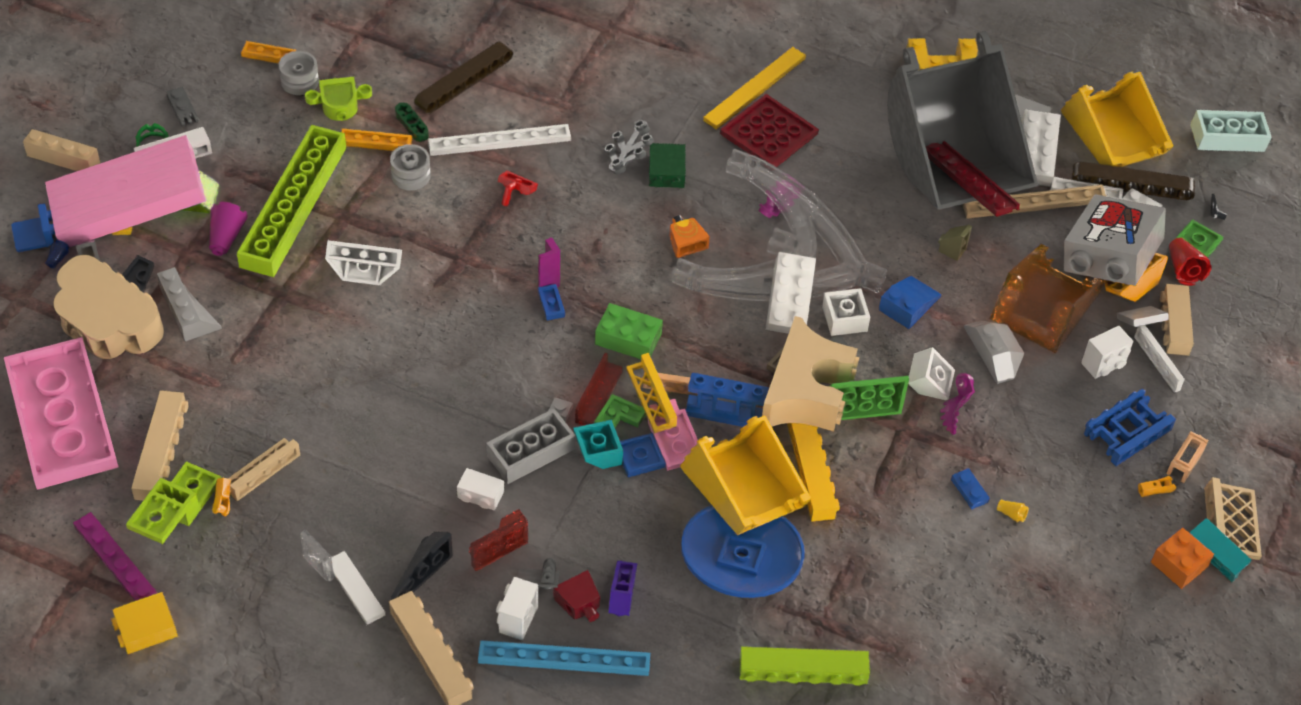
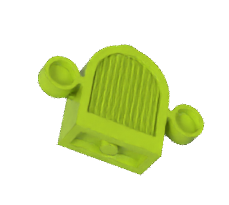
[305,77,372,121]

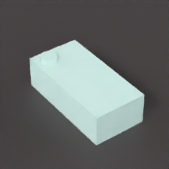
[1190,110,1272,152]

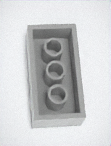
[486,409,576,484]

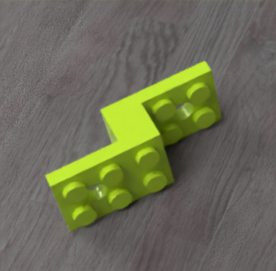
[126,461,221,544]

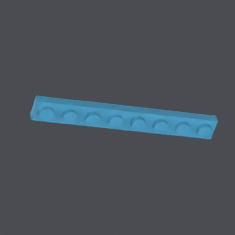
[478,641,650,676]

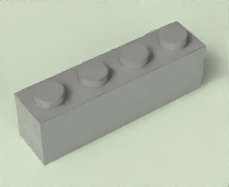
[157,267,222,341]

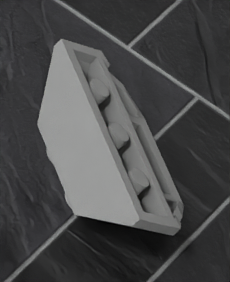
[964,320,1024,384]

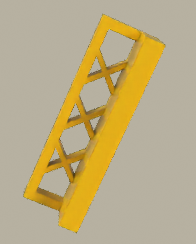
[626,353,677,434]

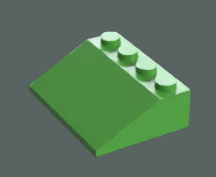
[829,376,909,420]

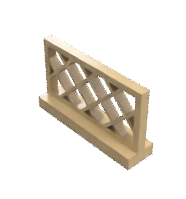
[1204,477,1262,560]

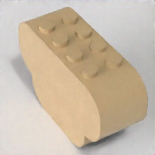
[54,255,164,359]

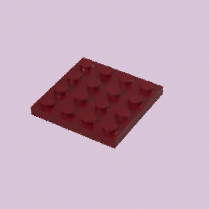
[720,94,819,170]

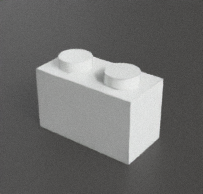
[457,468,504,511]

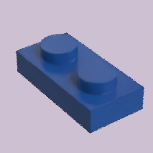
[538,284,565,321]
[951,468,990,509]

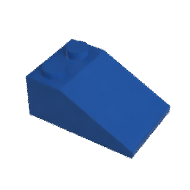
[879,276,942,329]

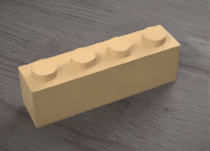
[23,129,100,171]
[1160,284,1194,356]

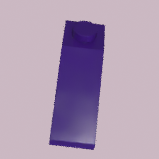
[608,561,638,616]

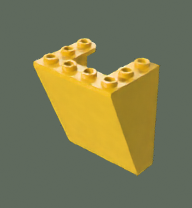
[1061,72,1173,167]
[680,416,812,535]

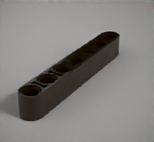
[414,41,514,114]
[1072,161,1195,200]

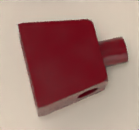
[553,570,600,622]

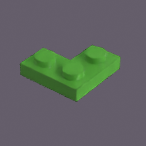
[594,394,646,428]

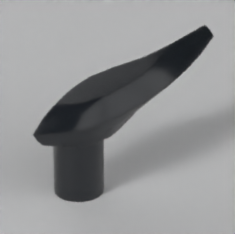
[1210,193,1227,220]

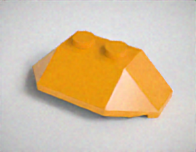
[1104,253,1168,302]

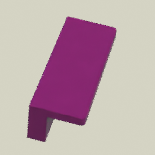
[538,237,560,288]

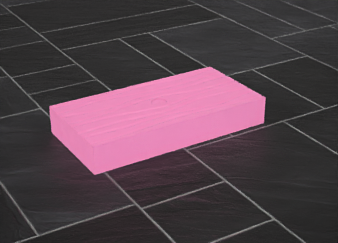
[45,135,206,249]

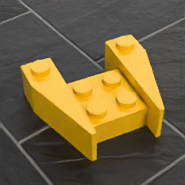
[907,38,978,70]

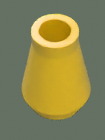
[997,499,1029,522]

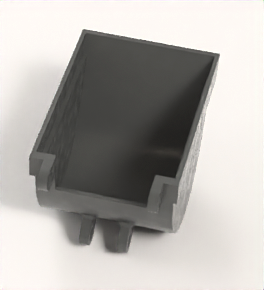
[887,31,1038,210]

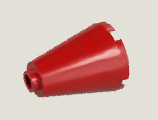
[1169,238,1212,286]

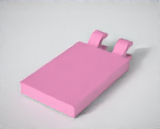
[647,399,698,471]

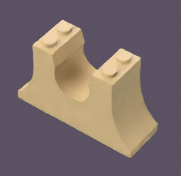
[762,316,860,431]

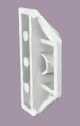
[325,240,402,286]

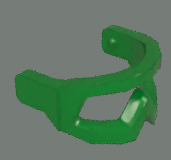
[136,123,169,147]

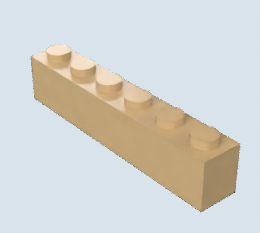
[131,390,188,501]
[389,591,474,705]

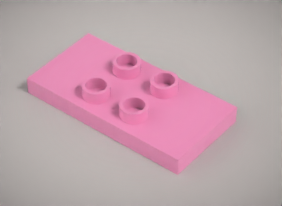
[4,337,118,490]

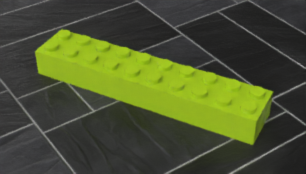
[237,125,346,277]

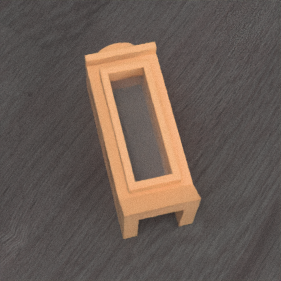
[1166,431,1209,483]

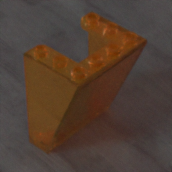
[989,244,1105,354]

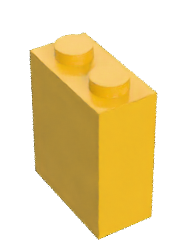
[111,592,178,654]

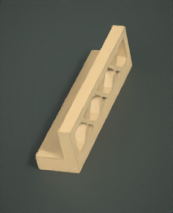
[228,438,300,501]

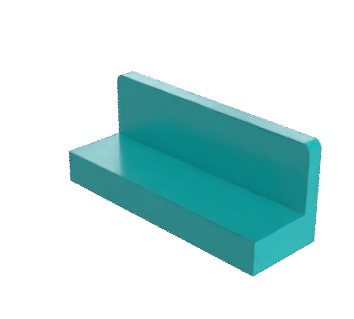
[1190,518,1251,582]

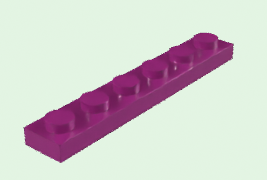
[73,512,157,601]

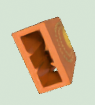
[669,215,710,258]

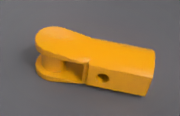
[1138,476,1176,497]
[212,478,231,516]

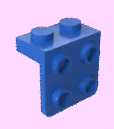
[11,203,55,252]

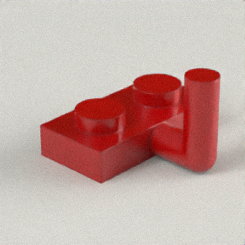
[497,171,538,206]

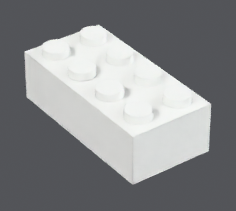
[1022,109,1061,187]
[765,252,816,334]

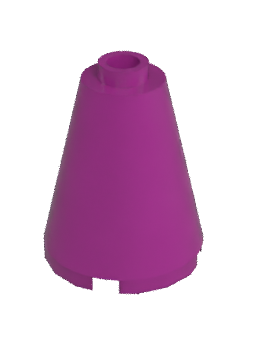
[209,202,248,256]

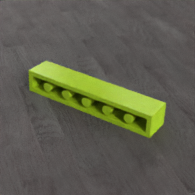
[740,647,870,686]

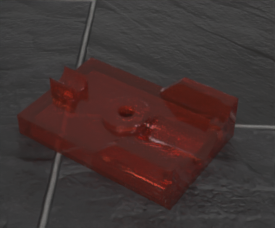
[468,509,528,571]

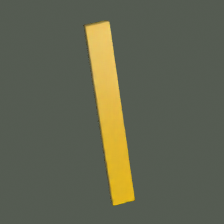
[703,47,806,130]

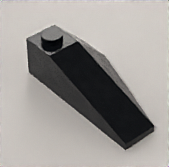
[391,531,453,600]

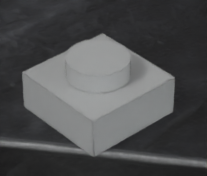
[548,398,573,422]

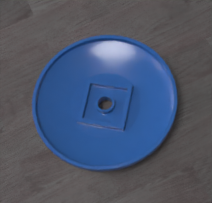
[681,505,805,598]

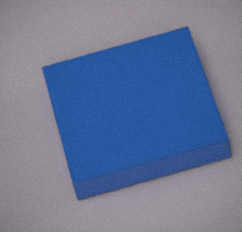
[620,433,666,478]

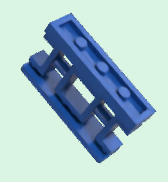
[686,373,769,427]
[1084,389,1176,466]

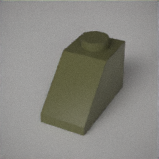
[938,225,972,261]

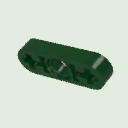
[395,102,429,142]

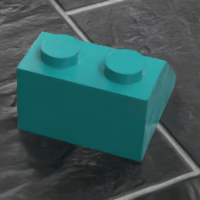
[573,420,623,469]

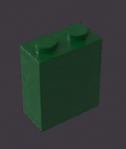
[649,143,686,188]

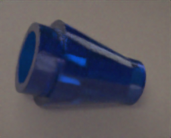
[45,240,70,269]

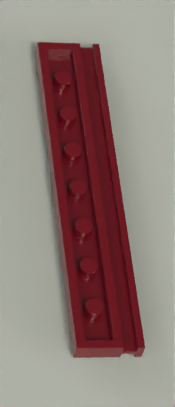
[925,141,1020,217]

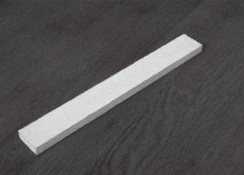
[428,124,571,156]

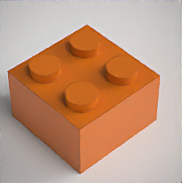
[1151,528,1214,589]

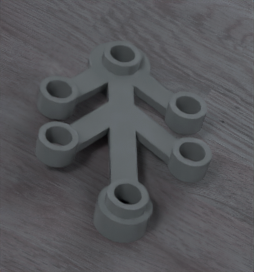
[604,120,654,174]

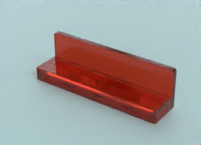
[575,352,623,426]

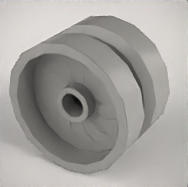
[279,51,319,95]
[390,144,431,190]

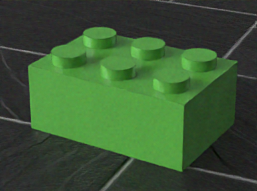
[595,303,663,359]

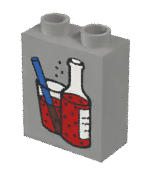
[1064,194,1166,286]

